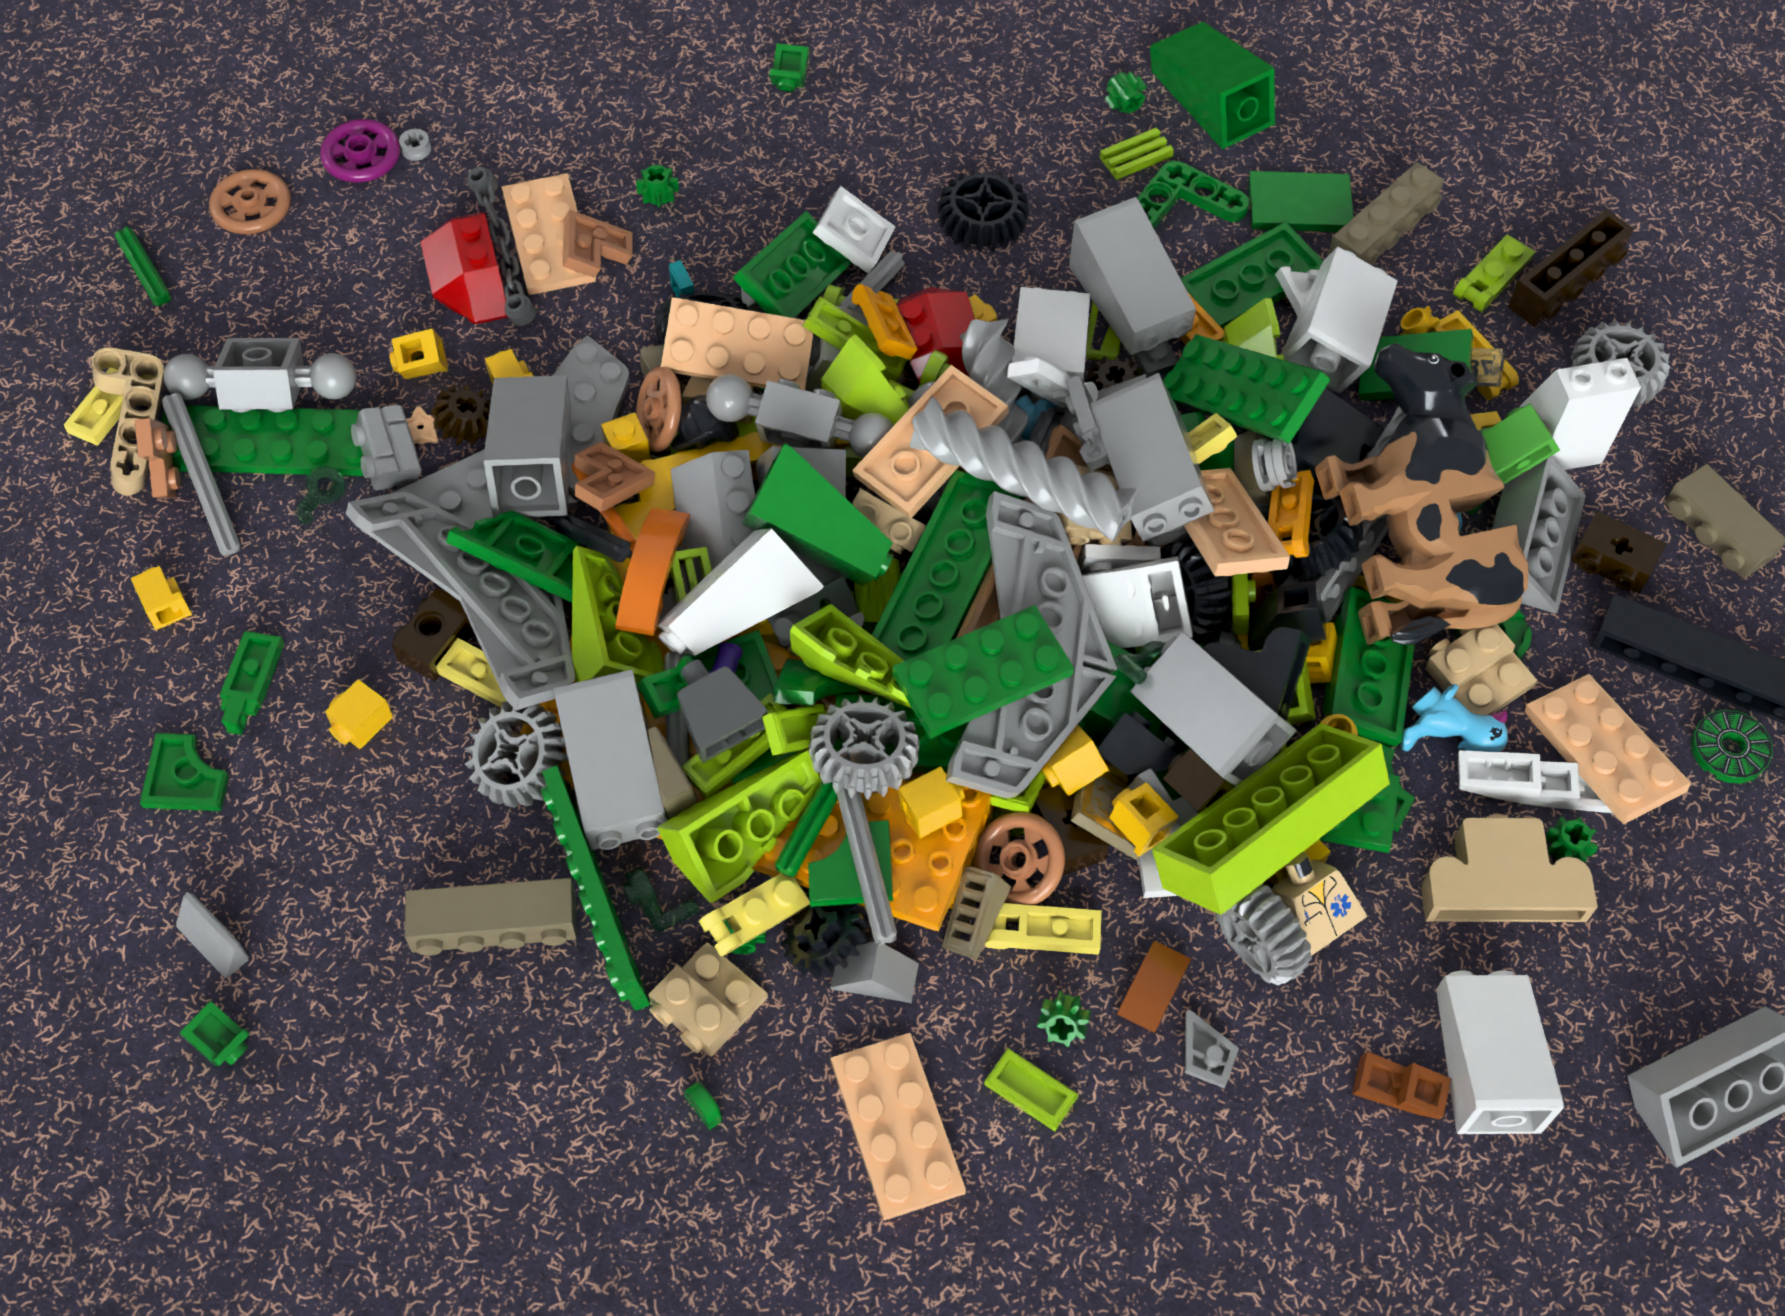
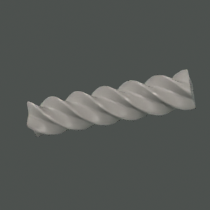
[960,319,1028,444]
[910,396,1138,541]

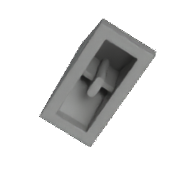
[830,942,919,1003]

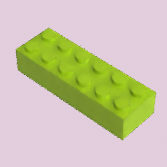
[1152,723,1390,915]

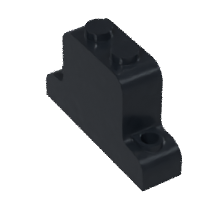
[1272,388,1385,494]
[1203,627,1311,760]

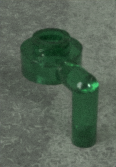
[294,466,345,525]
[1114,641,1165,684]
[621,866,700,932]

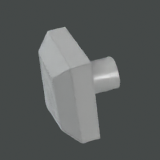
[1185,1010,1239,1089]

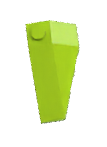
[1221,298,1284,360]
[821,334,910,426]
[572,546,665,693]
[790,604,912,709]
[657,750,822,903]

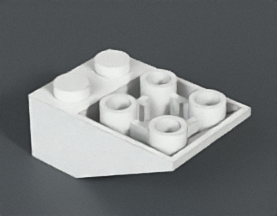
[1082,556,1193,648]

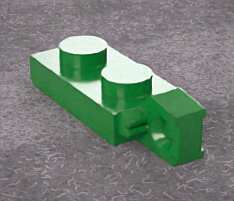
[220,631,285,735]

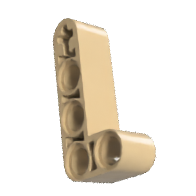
[92,347,164,496]

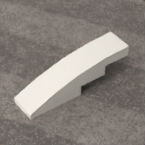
[1458,750,1613,813]

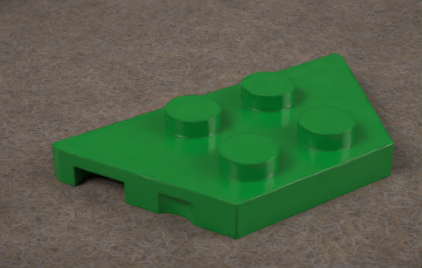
[446,510,579,603]

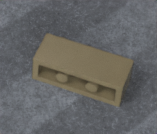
[1665,464,1785,579]

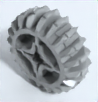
[1570,320,1670,408]
[809,695,919,800]
[465,702,568,808]
[1215,884,1312,986]

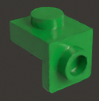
[769,43,810,92]
[637,655,693,719]
[179,1001,250,1067]

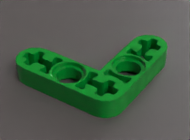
[1137,161,1249,229]

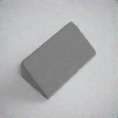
[176,892,249,978]

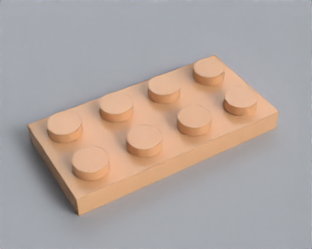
[501,173,596,296]
[661,297,813,390]
[852,365,1009,519]
[1183,468,1290,576]
[1525,674,1691,825]
[830,1033,966,1221]

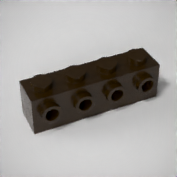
[1508,209,1634,327]

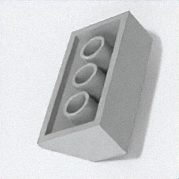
[671,450,755,583]
[1492,456,1586,613]
[1628,1006,1785,1168]

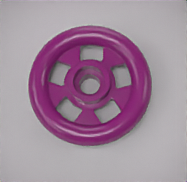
[320,119,400,183]

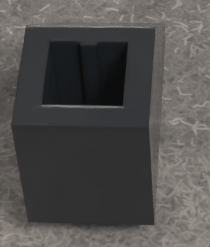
[1248,580,1326,651]
[1094,710,1183,775]

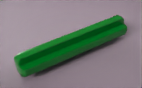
[115,227,171,307]
[775,781,838,877]

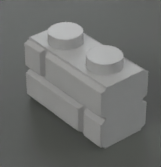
[351,405,422,491]

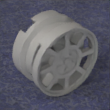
[1252,438,1297,492]

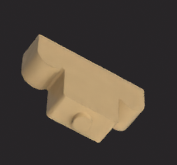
[1421,814,1598,922]

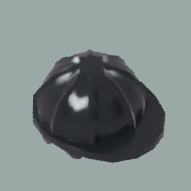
[670,395,740,450]

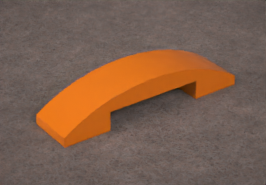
[615,507,690,636]

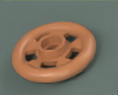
[209,169,291,234]
[636,366,682,453]
[974,812,1065,905]

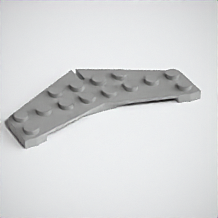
[390,335,630,525]
[946,491,1117,798]
[346,492,575,711]

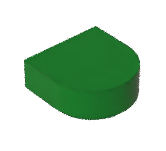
[684,1082,722,1130]

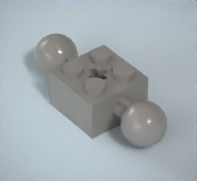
[163,338,357,412]
[706,374,893,458]

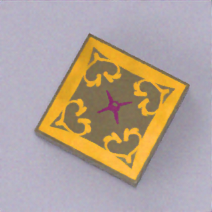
[1071,771,1142,860]

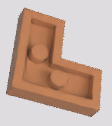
[563,209,632,278]
[134,418,181,499]
[574,441,655,512]

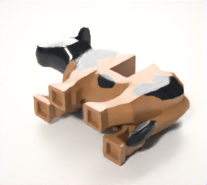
[1315,343,1528,645]

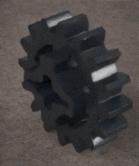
[781,904,869,978]

